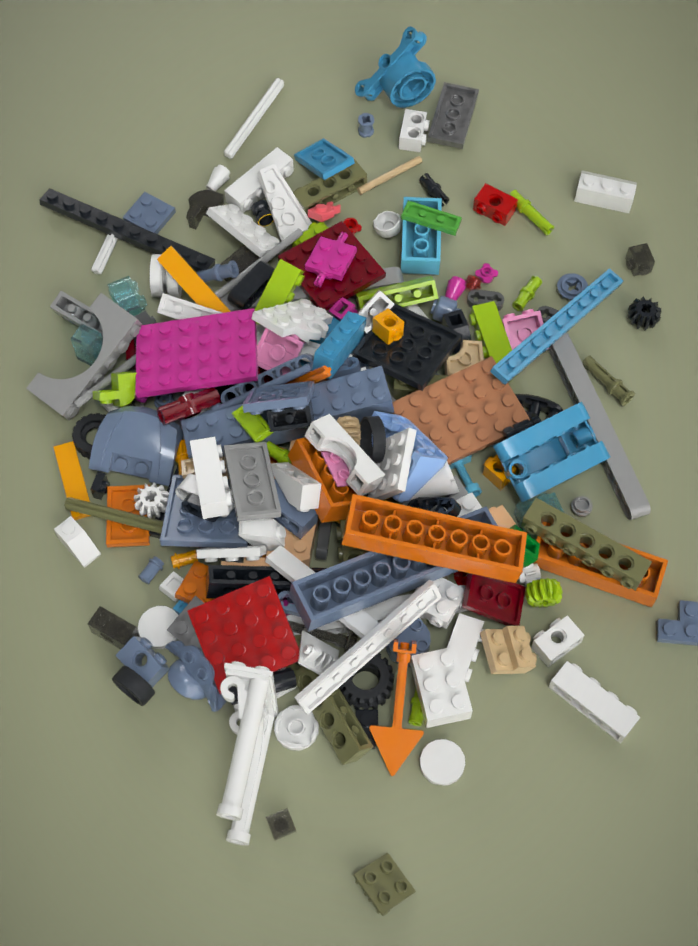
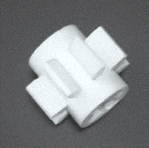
[517,563,541,587]

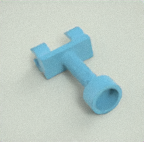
[449,455,482,497]

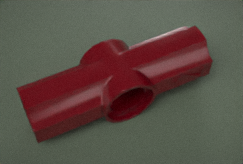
[156,387,220,425]

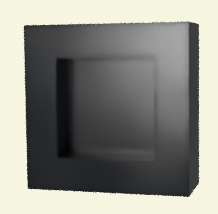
[90,471,110,500]

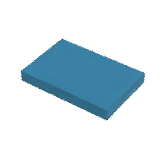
[294,138,355,180]

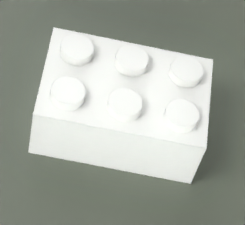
[410,646,473,728]

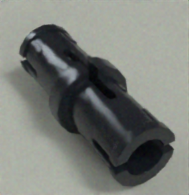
[419,173,449,207]

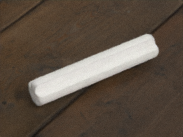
[91,234,118,275]

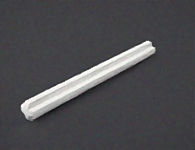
[224,78,284,159]

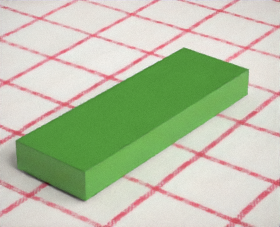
[401,200,462,236]

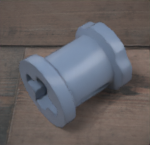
[358,113,374,138]

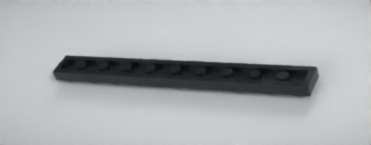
[39,188,215,272]

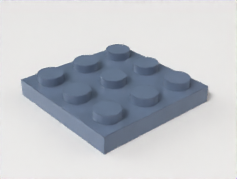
[242,381,315,415]

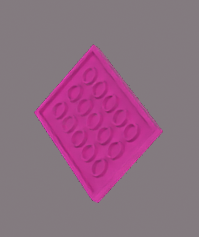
[135,308,258,398]

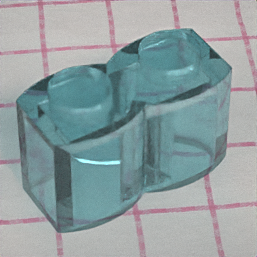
[107,276,147,316]

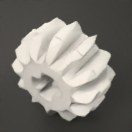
[134,482,169,518]

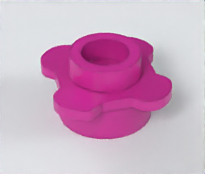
[475,263,498,283]

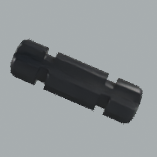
[503,415,542,439]

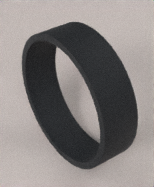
[360,416,386,463]

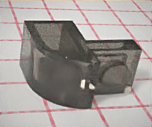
[186,190,225,230]

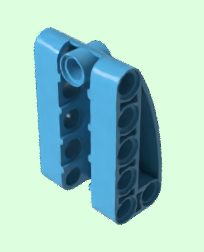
[493,402,611,502]

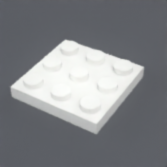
[368,428,417,500]

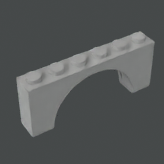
[26,293,143,420]

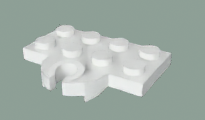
[252,299,333,343]

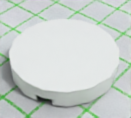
[138,606,179,649]
[274,705,319,751]
[420,739,465,786]

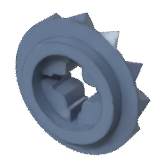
[557,273,588,301]

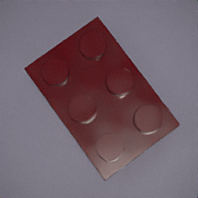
[462,573,526,626]

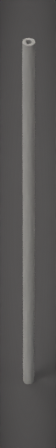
[73,228,303,408]

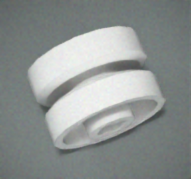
[150,254,182,298]

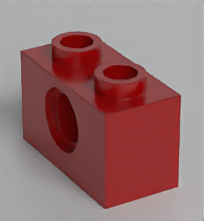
[473,183,518,226]

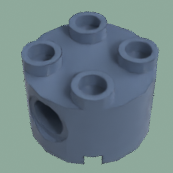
[386,618,431,667]

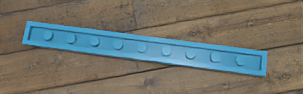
[490,268,624,385]

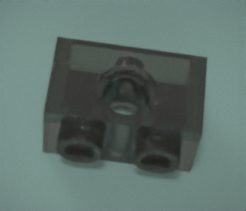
[87,606,140,649]

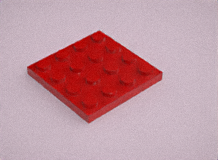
[187,576,300,694]

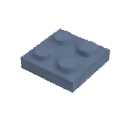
[123,192,176,234]

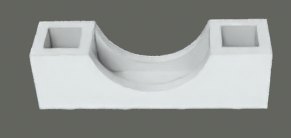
[304,414,385,496]

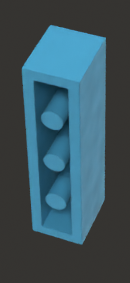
[312,311,367,379]

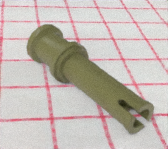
[582,355,635,406]

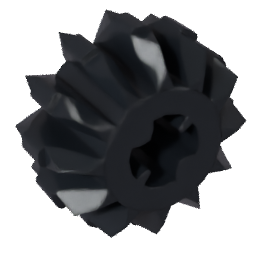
[627,296,662,331]

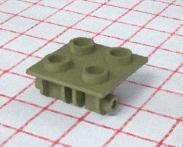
[353,853,416,916]

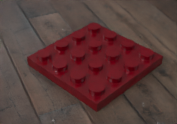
[278,221,386,311]

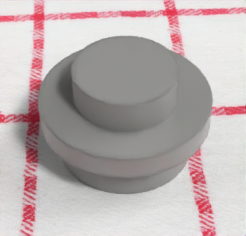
[571,496,593,517]

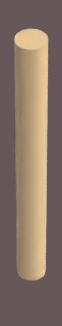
[357,156,422,195]

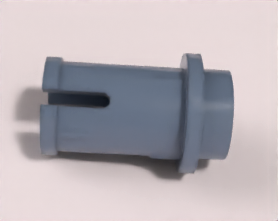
[138,556,164,585]

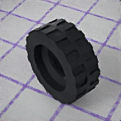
[72,413,106,459]

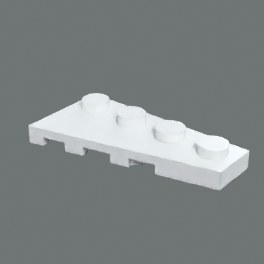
[257,164,312,241]

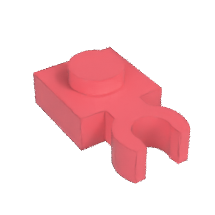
[308,201,341,222]

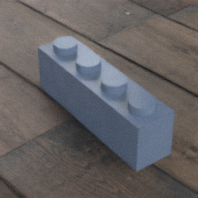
[273,479,318,539]

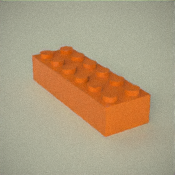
[533,522,668,607]

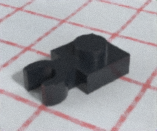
[356,709,378,749]

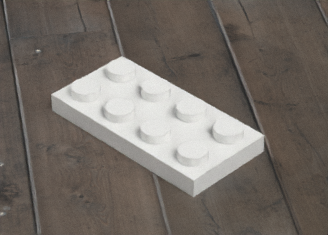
[206,204,284,257]

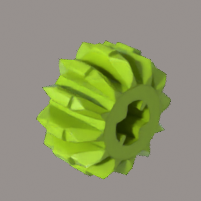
[525,578,563,608]

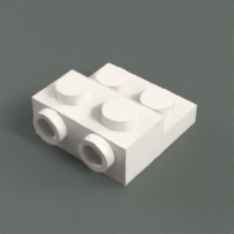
[414,577,465,629]

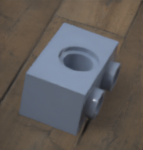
[116,636,169,688]

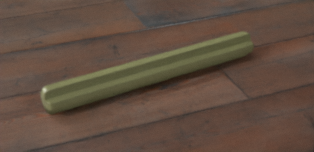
[64,497,164,533]

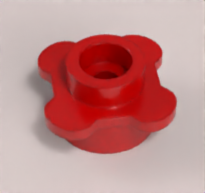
[343,218,362,235]

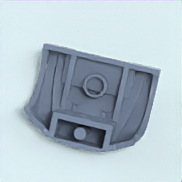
[89,406,184,486]

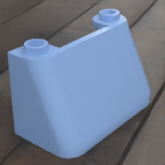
[372,411,448,502]

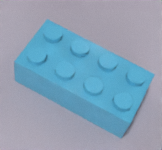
[401,197,442,275]

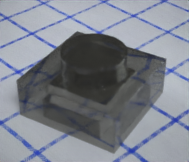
[266,808,296,840]

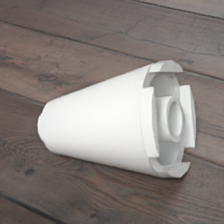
[409,461,459,501]

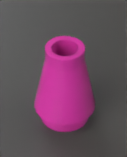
[445,276,466,301]

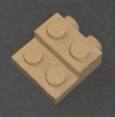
[480,626,537,674]

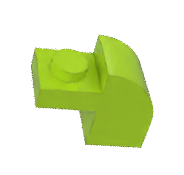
[92,371,137,407]

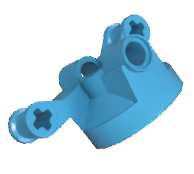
[355,26,436,108]

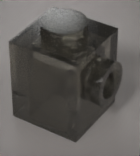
[625,243,655,277]

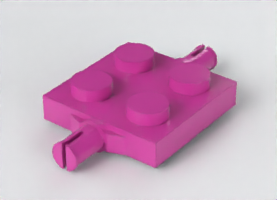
[305,232,357,287]

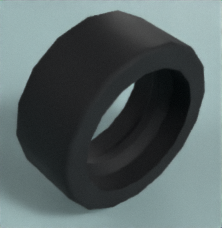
[112,665,155,706]

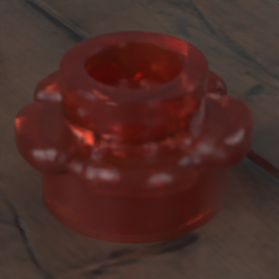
[464,274,482,290]

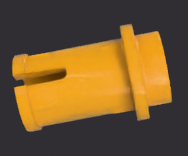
[171,549,199,570]

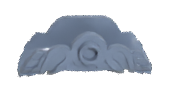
[165,641,226,712]

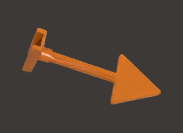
[369,639,424,776]

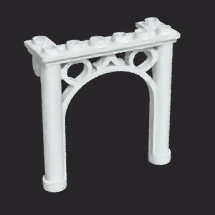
[216,661,279,845]

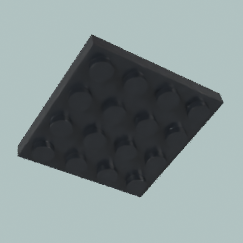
[352,303,463,391]

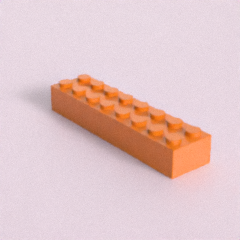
[341,494,527,583]

